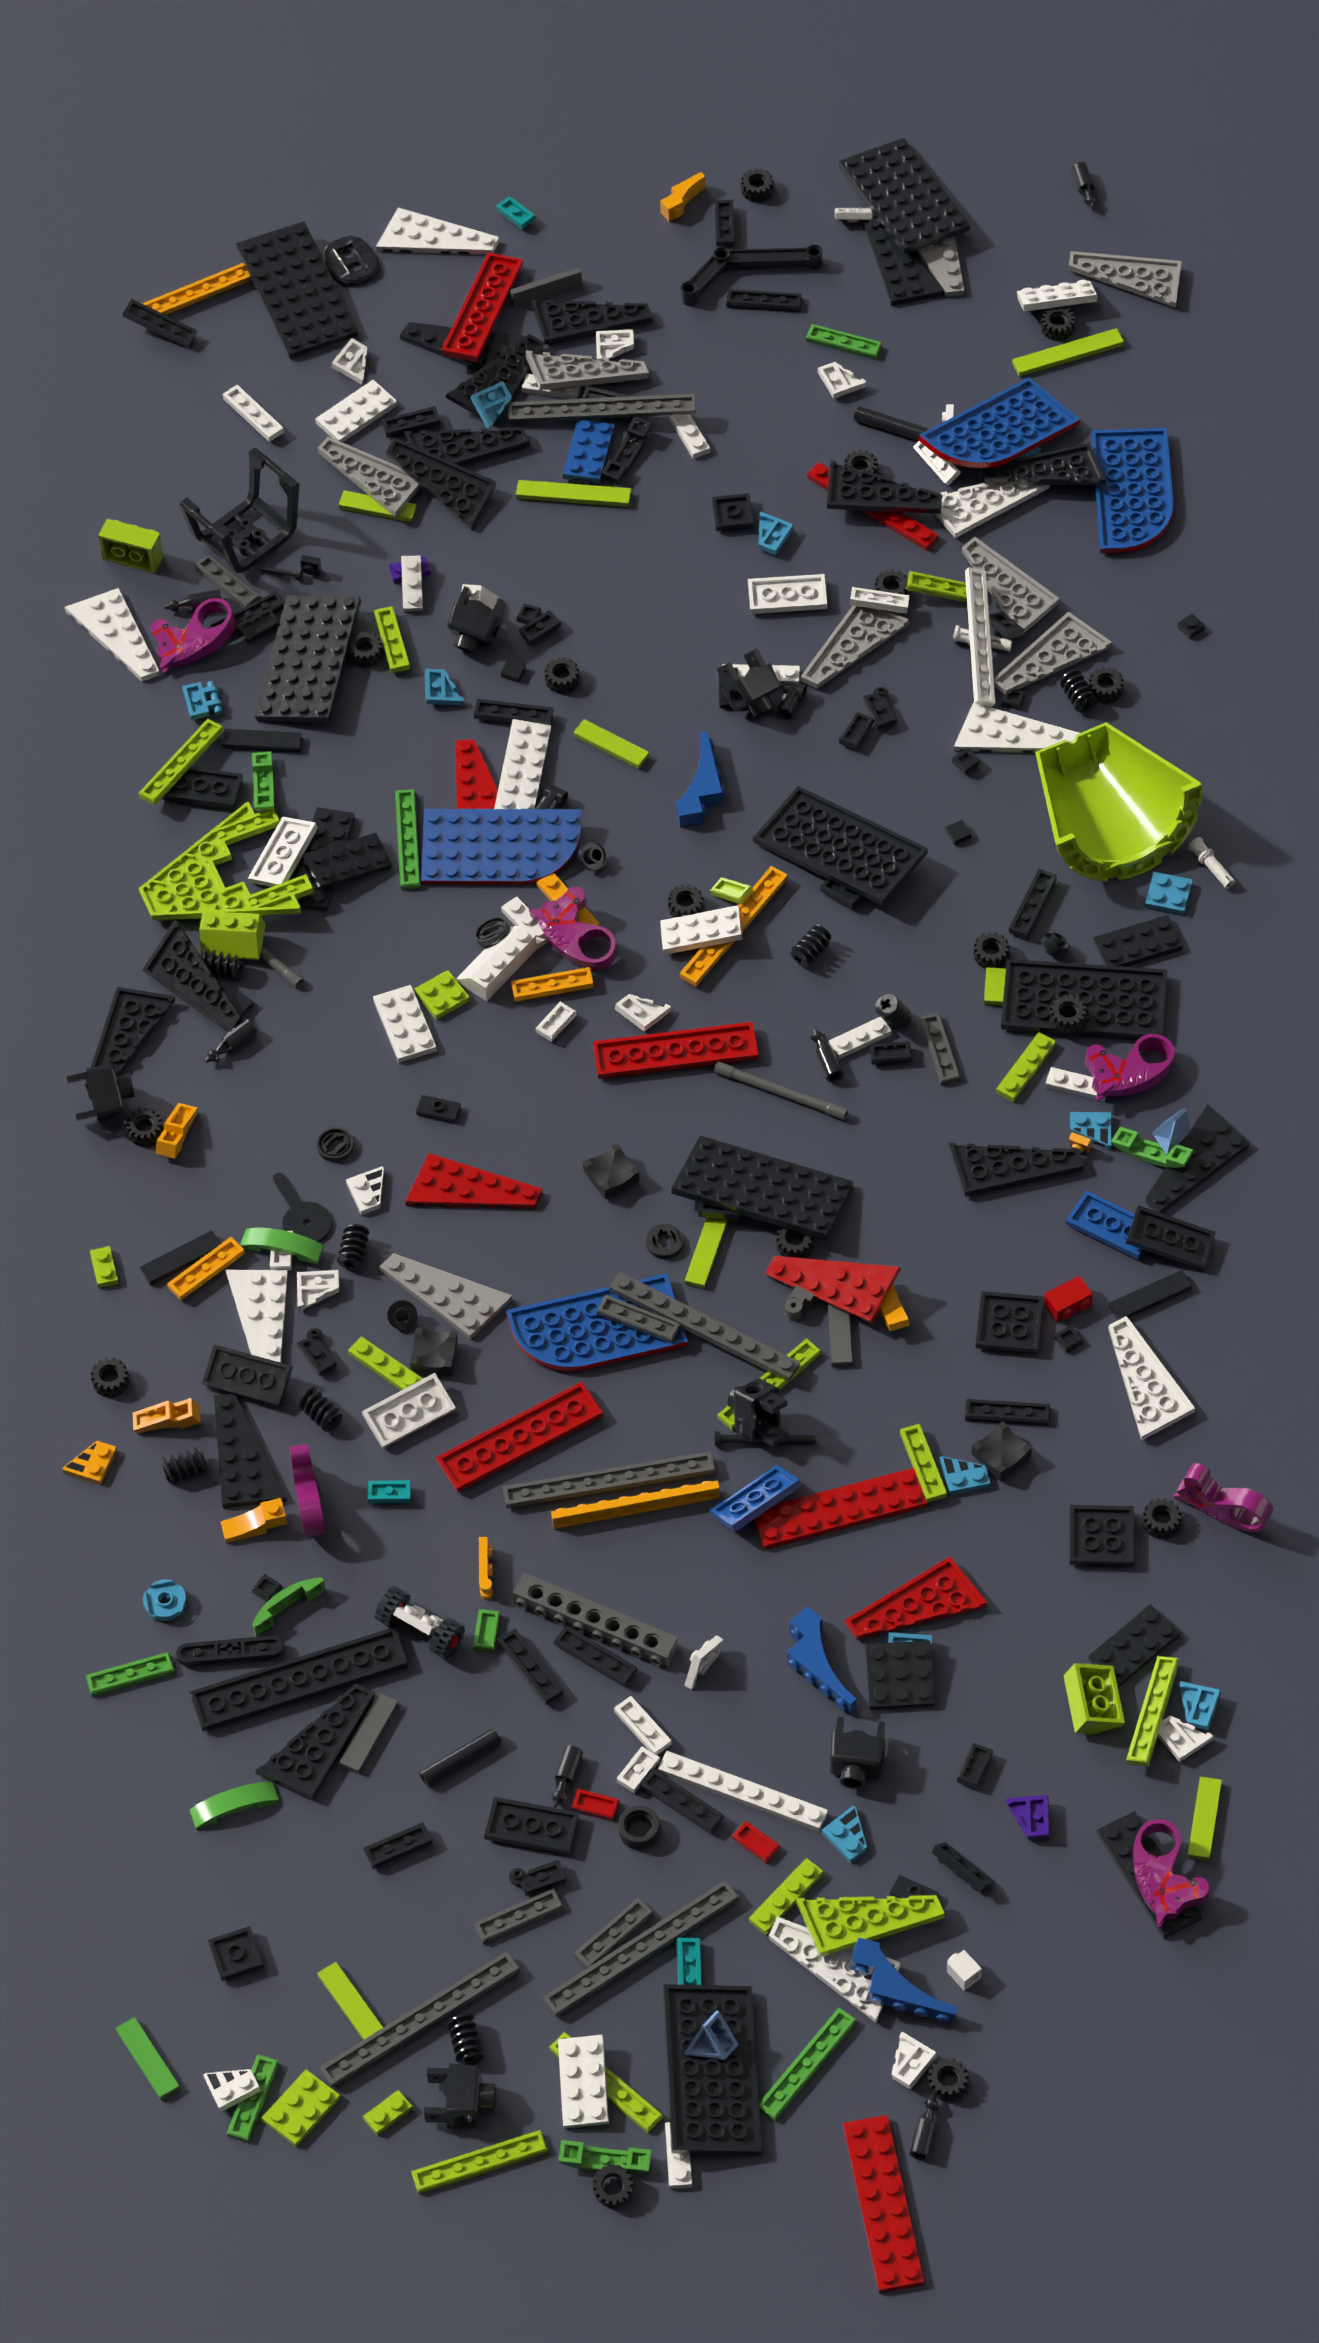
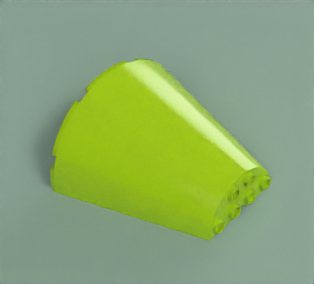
[1035,722,1202,881]

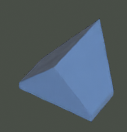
[1152,1107,1189,1155]
[684,2011,739,2060]

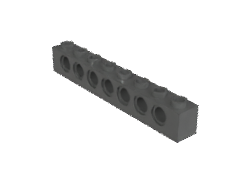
[513,1572,679,1668]

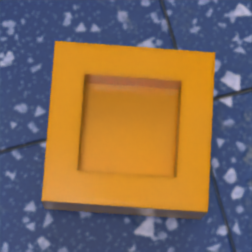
[1069,1132,1092,1153]

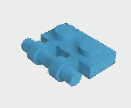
[182,681,223,720]

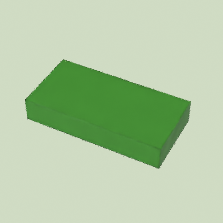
[473,1609,500,1652]

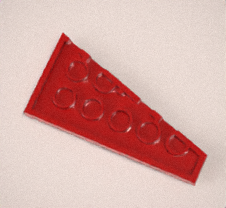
[455,739,498,809]
[405,1153,543,1209]
[765,1256,901,1323]
[844,1557,987,1640]

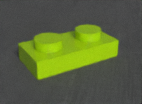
[90,1246,118,1289]
[363,2090,413,2136]

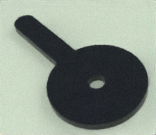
[273,1173,332,1242]

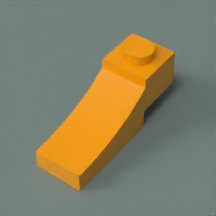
[660,172,706,222]
[156,1103,198,1159]
[879,1284,910,1331]
[133,1398,201,1434]
[220,1498,287,1543]

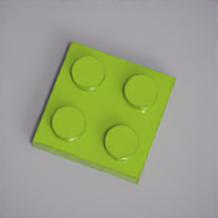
[414,970,470,1020]

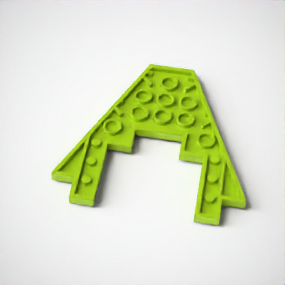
[139,802,314,921]

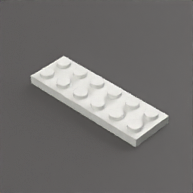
[494,719,551,809]

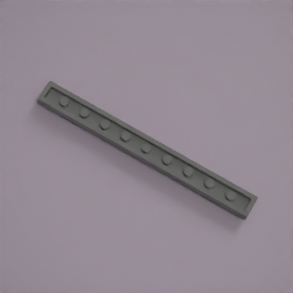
[508,394,696,423]
[609,1272,800,1382]
[503,1451,715,1509]
[543,1880,738,2017]
[319,1951,519,2088]

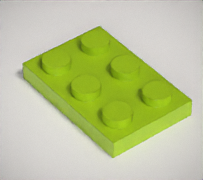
[262,2069,340,2147]

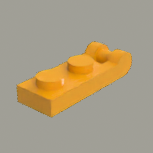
[479,1537,493,1600]

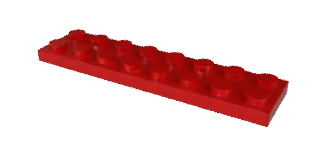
[441,252,523,362]
[593,1022,758,1079]
[436,1382,603,1493]
[754,1468,927,1550]
[843,2115,924,2293]

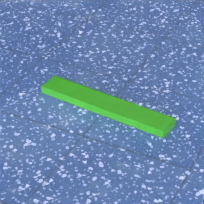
[395,789,421,890]
[759,2008,857,2121]

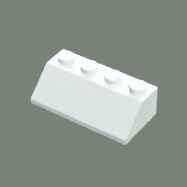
[456,926,537,1001]

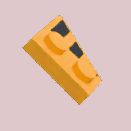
[62,1441,117,1485]

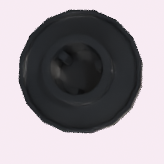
[578,841,607,871]
[1041,932,1070,957]
[387,1299,418,1330]

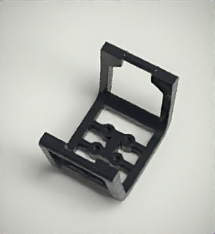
[179,447,300,573]

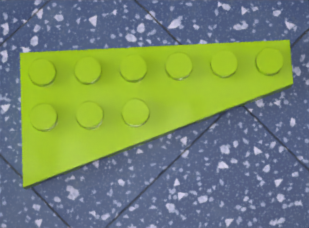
[796,1895,945,1957]

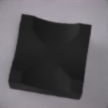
[583,1143,640,1199]
[410,1328,458,1375]
[972,1421,1032,1481]

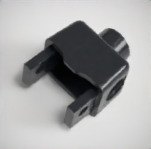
[447,586,506,654]
[716,648,780,716]
[66,1065,135,1121]
[727,1378,788,1447]
[830,1716,886,1789]
[424,2063,496,2128]

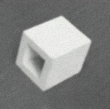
[947,1950,982,1991]

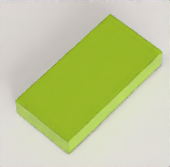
[710,877,753,904]
[984,968,1006,1006]

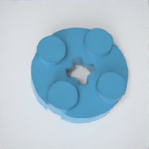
[143,1579,187,1621]

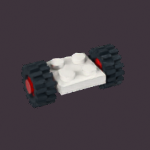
[374,1586,465,1659]

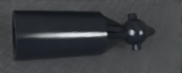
[1071,162,1098,209]
[164,589,221,612]
[205,1019,257,1063]
[809,1028,843,1082]
[552,1745,583,1808]
[909,2094,940,2160]

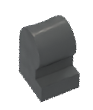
[785,1285,815,1321]

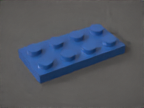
[563,419,615,484]
[1066,1190,1144,1260]
[710,1465,802,1532]

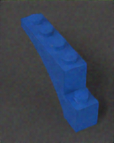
[676,731,725,827]
[787,1606,856,1715]
[849,1937,958,2023]

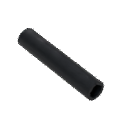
[854,406,929,441]
[419,1728,501,1787]

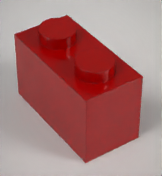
[1043,1276,1093,1322]

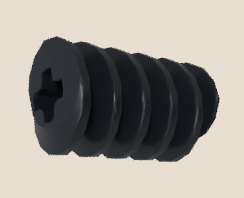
[1060,669,1098,713]
[790,924,832,968]
[202,948,245,980]
[875,993,912,1029]
[337,1224,370,1271]
[298,1386,343,1432]
[161,1448,207,1482]
[448,2013,483,2065]

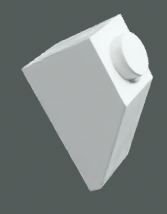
[461,584,501,614]

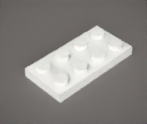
[1017,280,1097,312]
[315,380,397,443]
[748,574,827,614]
[248,817,318,887]
[660,905,743,955]
[373,985,437,1063]
[362,1373,456,1449]
[558,2035,609,2129]

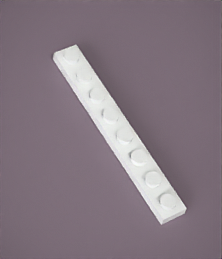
[965,567,995,707]
[658,1751,828,1832]

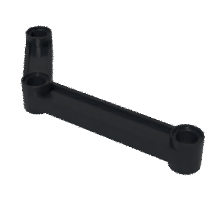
[681,244,823,306]

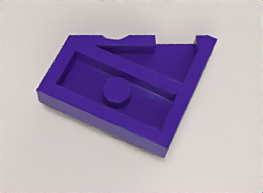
[1006,1795,1050,1840]

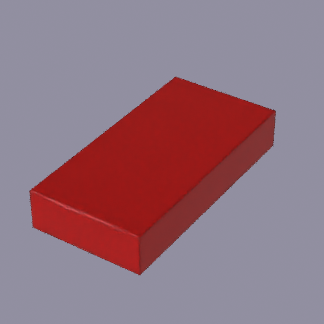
[571,1789,620,1822]
[732,1821,780,1864]

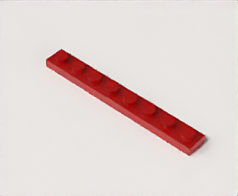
[807,462,938,551]

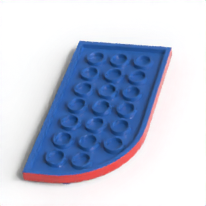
[918,377,1080,468]
[1091,428,1173,553]
[421,809,582,884]
[506,1273,688,1371]

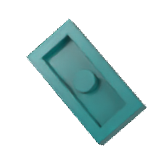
[496,196,535,230]
[368,1480,411,1503]

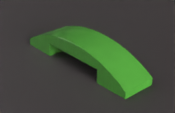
[252,751,274,810]
[1111,1127,1193,1168]
[240,1228,324,1264]
[252,1577,326,1637]
[189,1782,279,1830]
[559,2140,651,2174]

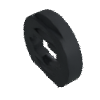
[474,916,510,947]
[317,1127,354,1162]
[646,1224,683,1259]

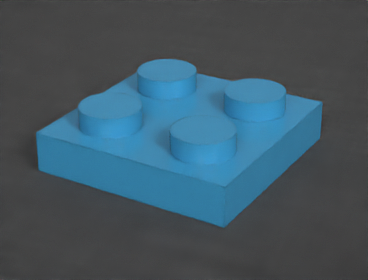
[1145,872,1193,915]

